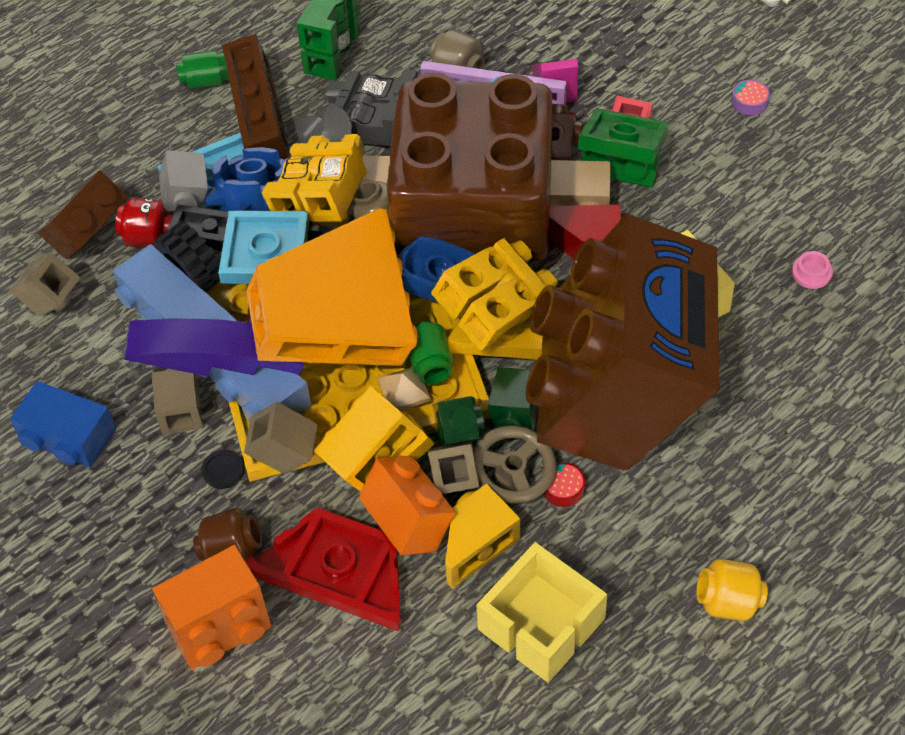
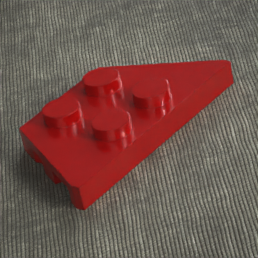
[245,508,401,631]

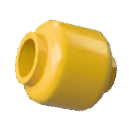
[696,559,768,621]

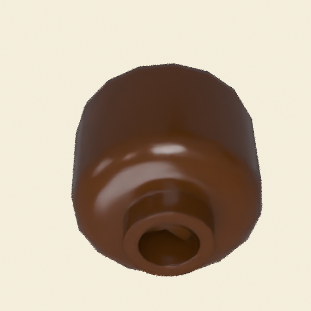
[193,508,262,561]

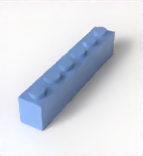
[113,244,311,421]

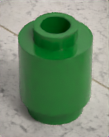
[176,50,229,90]
[409,321,454,385]

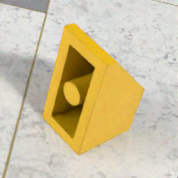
[445,483,520,589]

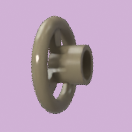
[473,425,556,504]

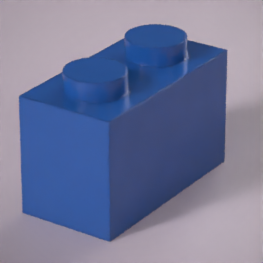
[10,381,116,468]

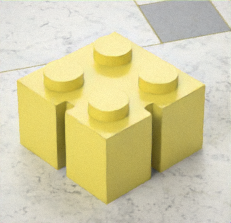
[476,542,607,683]

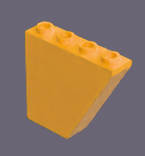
[246,208,418,366]

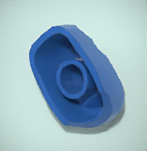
[398,236,475,301]

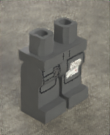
[315,70,418,146]

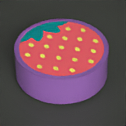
[732,80,770,115]

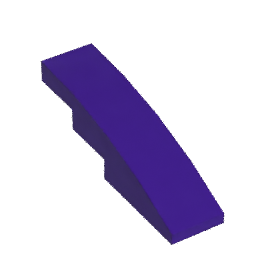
[124,318,304,376]

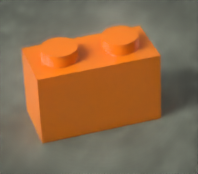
[359,455,455,556]

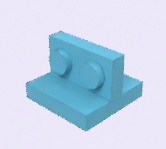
[218,211,309,284]

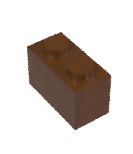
[38,170,128,259]

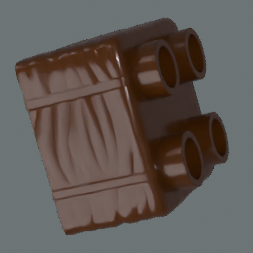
[387,73,553,261]

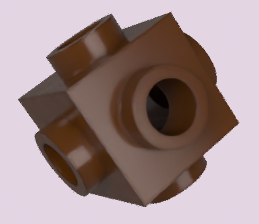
[552,103,582,161]

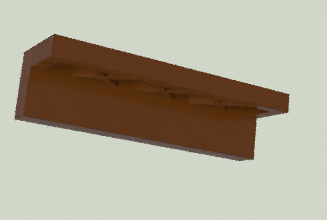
[222,34,291,160]

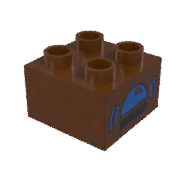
[526,213,720,470]

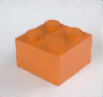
[152,544,271,671]

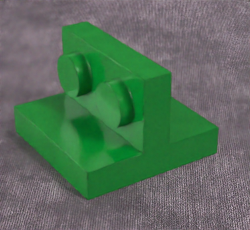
[577,108,669,187]

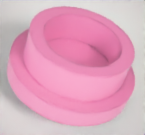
[792,251,833,289]

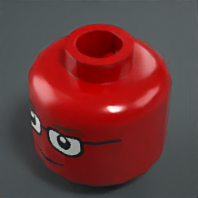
[115,197,173,248]

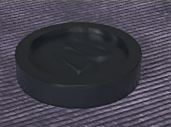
[201,450,244,489]

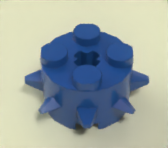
[205,147,294,212]

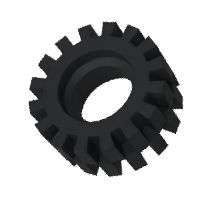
[154,221,220,292]

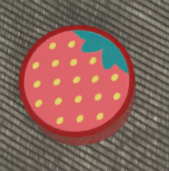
[543,463,585,507]

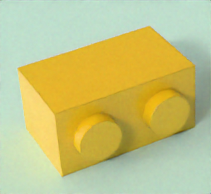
[314,386,421,492]

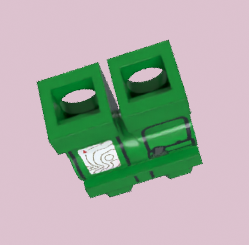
[297,0,360,81]

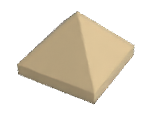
[378,367,430,411]

